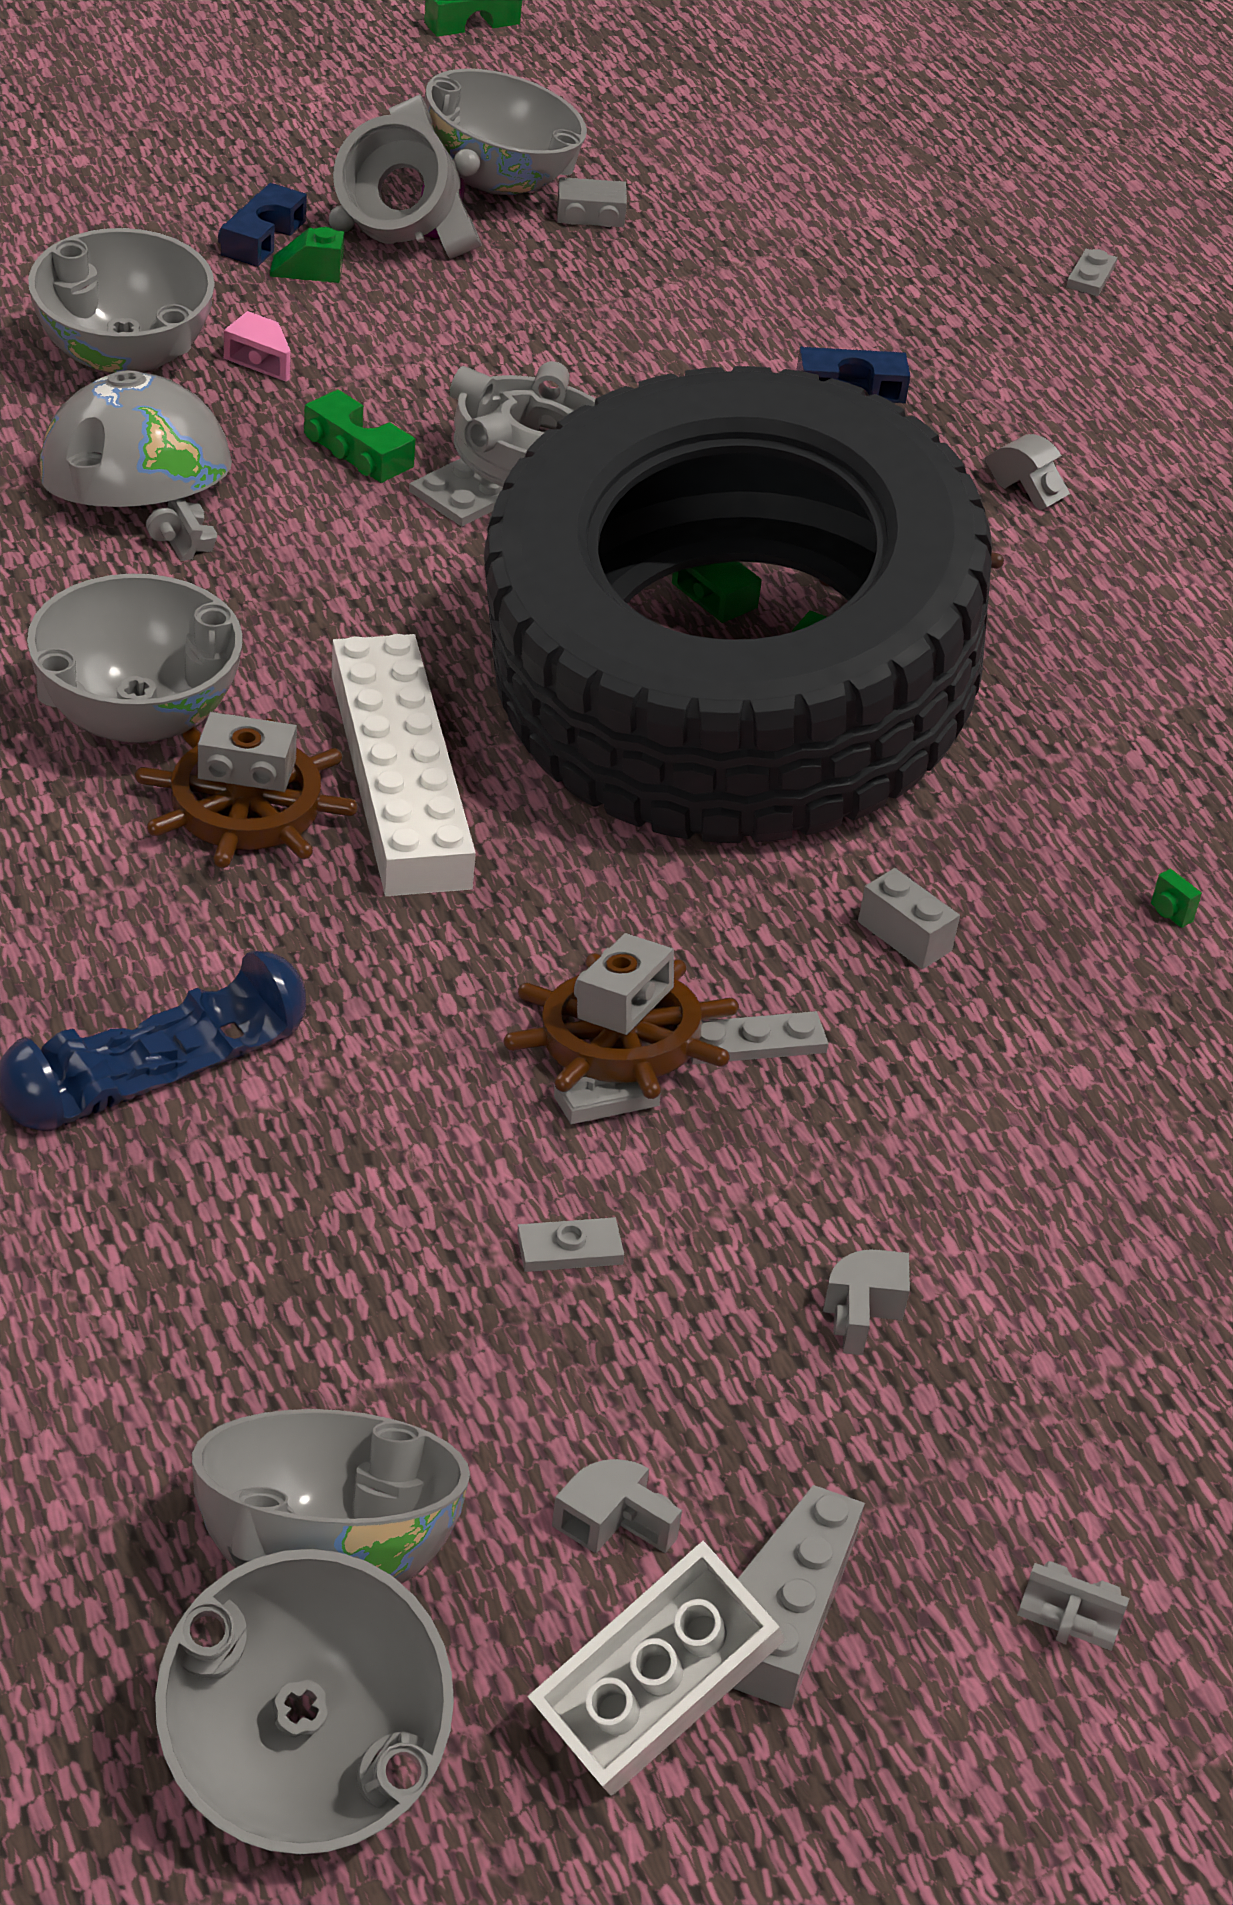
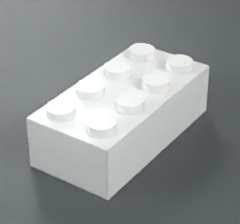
[527,1541,785,1796]

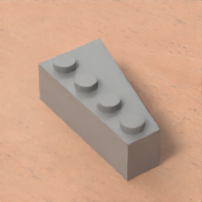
[733,1485,865,1710]

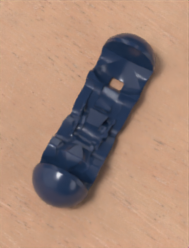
[0,951,306,1131]

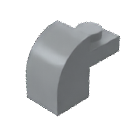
[984,434,1070,510]
[823,1249,910,1355]
[552,1459,682,1554]

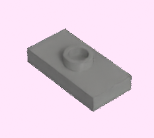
[554,1077,660,1124]
[517,1217,624,1272]

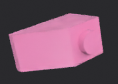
[224,311,290,382]

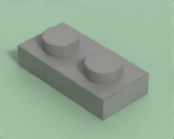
[1066,249,1118,296]

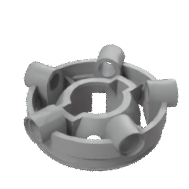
[450,361,595,487]

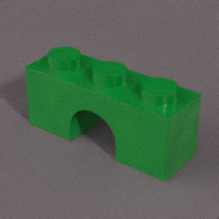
[424,0,522,37]
[304,389,416,483]

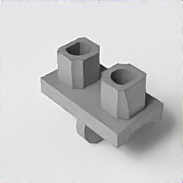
[146,497,217,561]
[1017,1561,1130,1651]

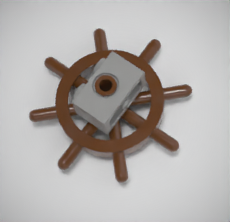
[135,712,358,868]
[503,933,739,1099]

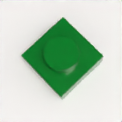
[1151,868,1202,928]

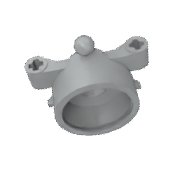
[329,94,482,259]

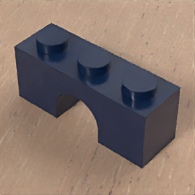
[218,183,307,267]
[796,347,911,403]

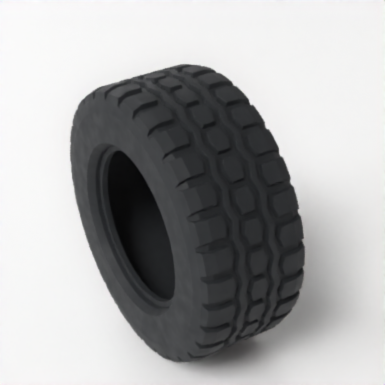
[484,366,992,843]

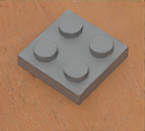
[409,458,503,527]

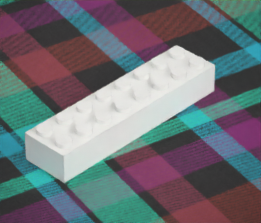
[332,634,475,896]

